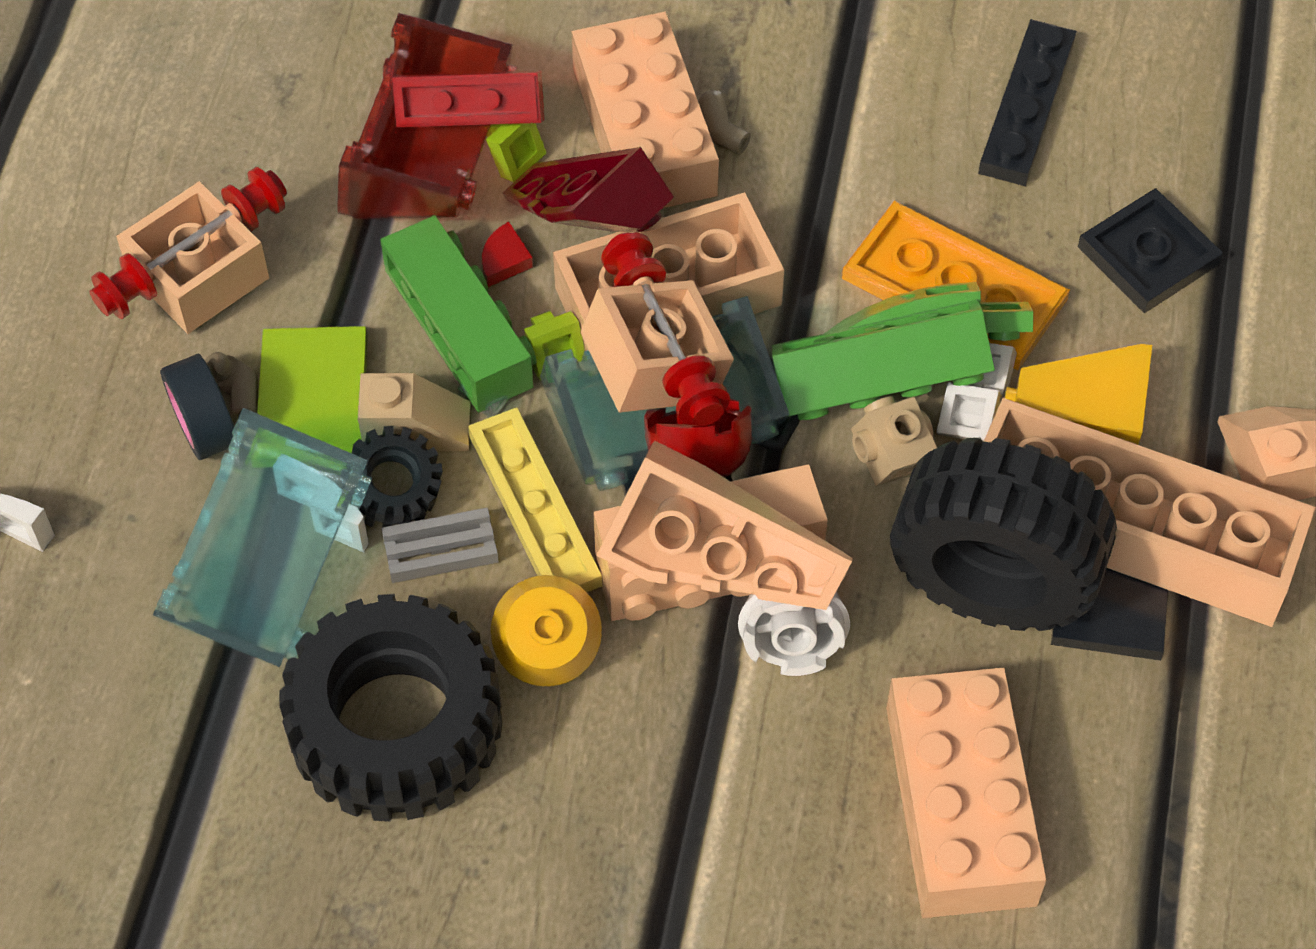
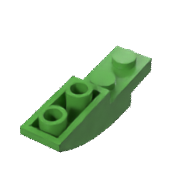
[824,282,1033,341]

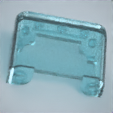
[540,296,790,491]
[153,408,372,668]

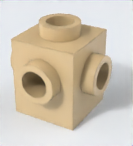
[851,396,937,486]

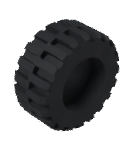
[890,437,1117,631]
[279,594,503,822]

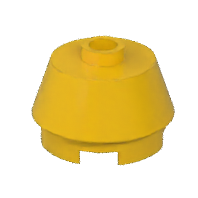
[491,575,602,687]

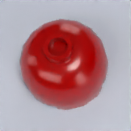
[644,399,753,477]

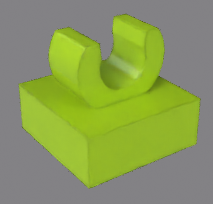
[482,123,547,182]
[524,311,587,380]

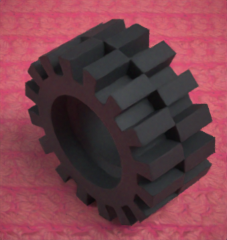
[342,426,443,528]

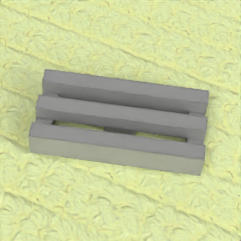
[381,507,499,583]

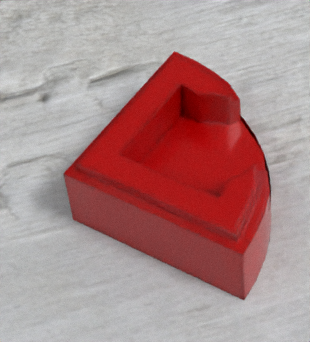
[482,222,533,287]

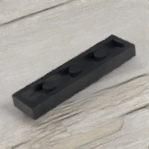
[978,19,1077,187]

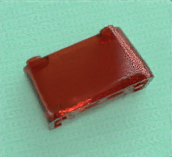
[337,13,518,219]

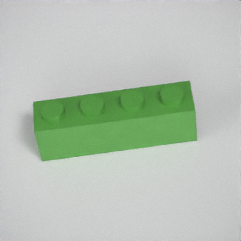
[380,215,537,413]
[772,299,995,420]

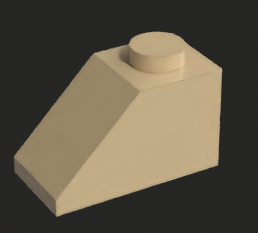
[358,373,471,452]

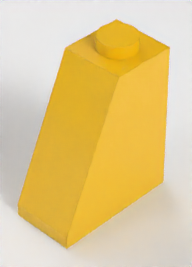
[1004,344,1153,445]

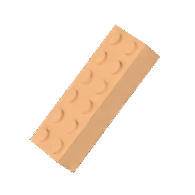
[983,398,1316,627]

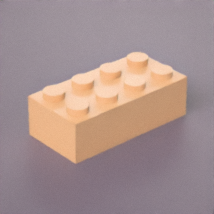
[572,11,719,208]
[553,192,784,367]
[594,464,828,622]
[886,668,1046,918]

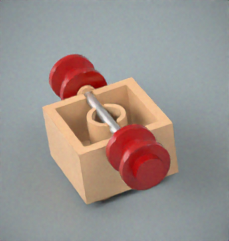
[89,167,287,334]
[580,232,734,426]

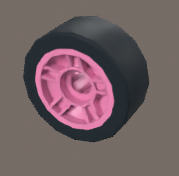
[160,353,239,460]

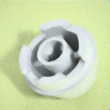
[738,592,850,676]

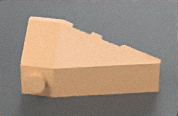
[1218,406,1316,500]
[596,440,853,610]

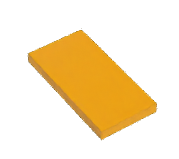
[842,200,1070,371]

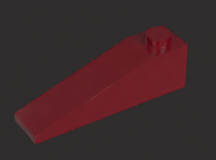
[502,147,674,232]

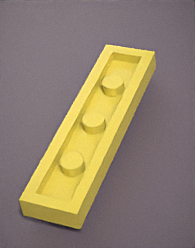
[468,407,602,592]

